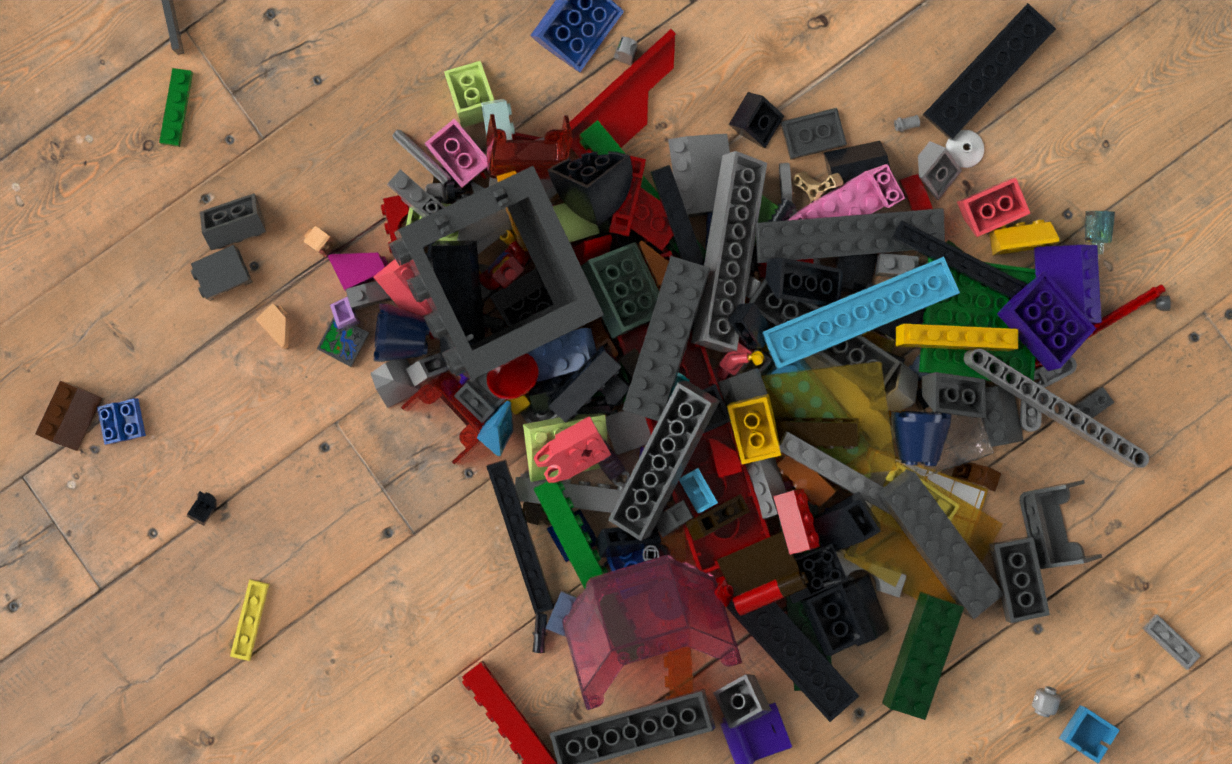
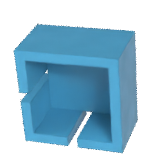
[1059,705,1120,764]

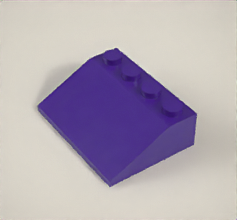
[1034,245,1102,324]
[997,271,1096,371]

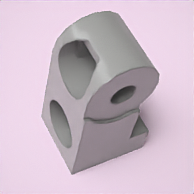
[614,37,638,65]

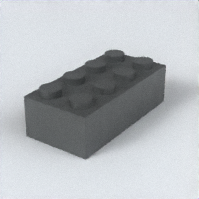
[989,536,1050,623]

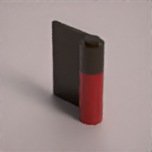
[717,532,809,616]

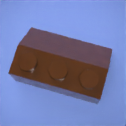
[35,381,102,451]

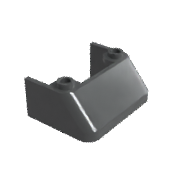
[1019,480,1102,569]

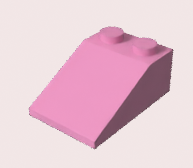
[425,119,492,188]

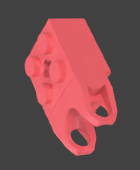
[533,416,611,483]

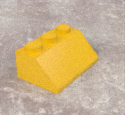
[989,220,1060,256]

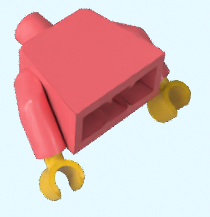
[717,337,769,380]

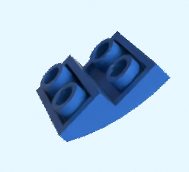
[97,398,146,445]

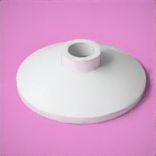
[945,130,984,168]

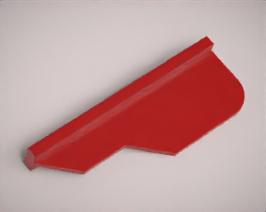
[557,29,676,158]

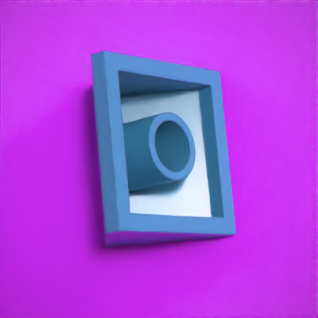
[477,401,514,456]

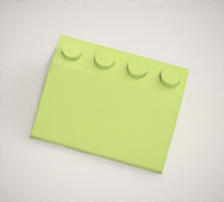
[523,413,607,482]

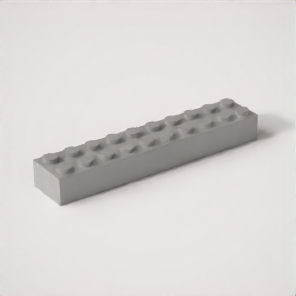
[691,151,767,353]

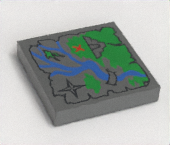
[317,317,370,367]

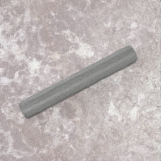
[392,130,451,185]

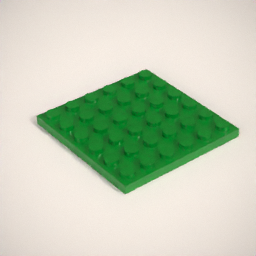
[919,257,1036,386]

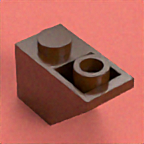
[951,459,1002,492]

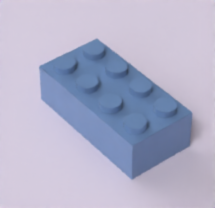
[527,328,597,381]

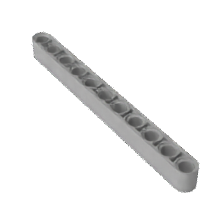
[964,349,1149,468]

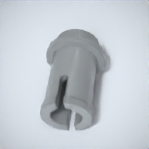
[894,115,920,132]

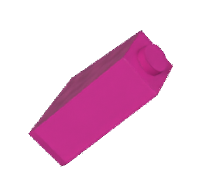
[328,252,389,291]

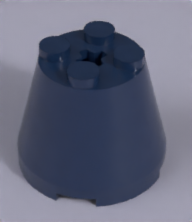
[373,303,430,362]
[891,411,952,466]

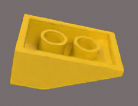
[727,394,781,464]

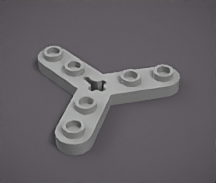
[1020,357,1077,432]

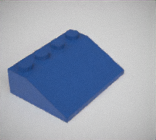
[530,0,624,72]

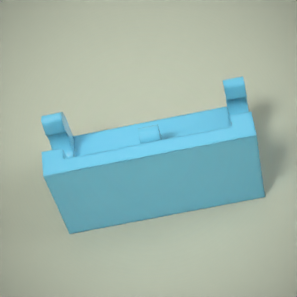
[679,468,718,513]

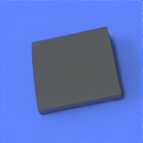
[454,372,506,423]

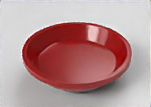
[486,353,539,400]

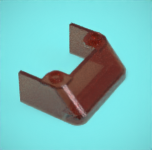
[487,114,573,179]
[401,373,486,465]

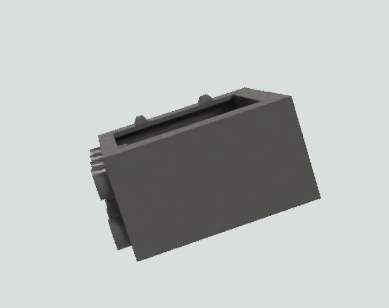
[388,166,604,380]

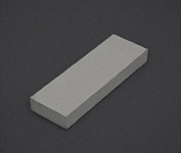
[1142,614,1201,670]

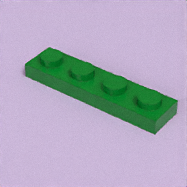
[159,68,193,147]

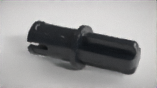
[532,613,548,653]

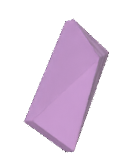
[330,297,361,329]

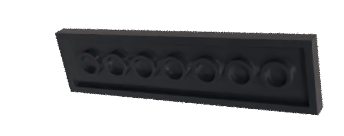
[923,3,1056,140]
[726,598,859,722]

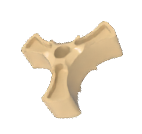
[792,171,844,203]

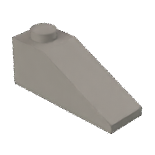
[346,281,392,311]

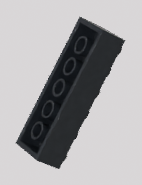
[431,240,485,361]

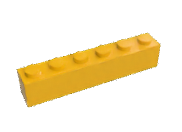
[896,324,1018,351]

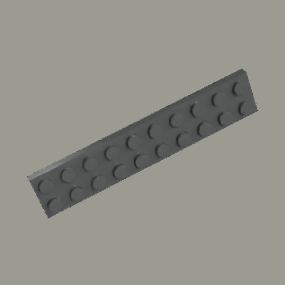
[756,208,945,263]

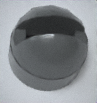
[1156,295,1171,311]

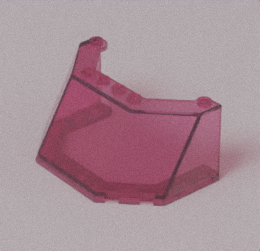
[562,555,742,710]

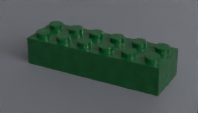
[882,591,964,720]

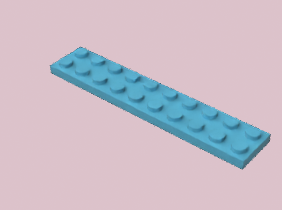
[762,257,960,369]

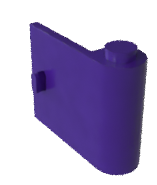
[720,702,792,764]

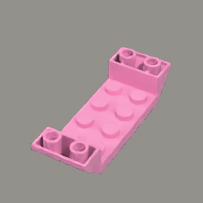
[789,164,905,220]

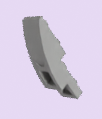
[387,169,445,218]

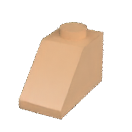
[303,226,337,258]
[256,304,290,349]

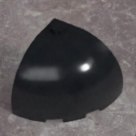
[548,151,633,226]

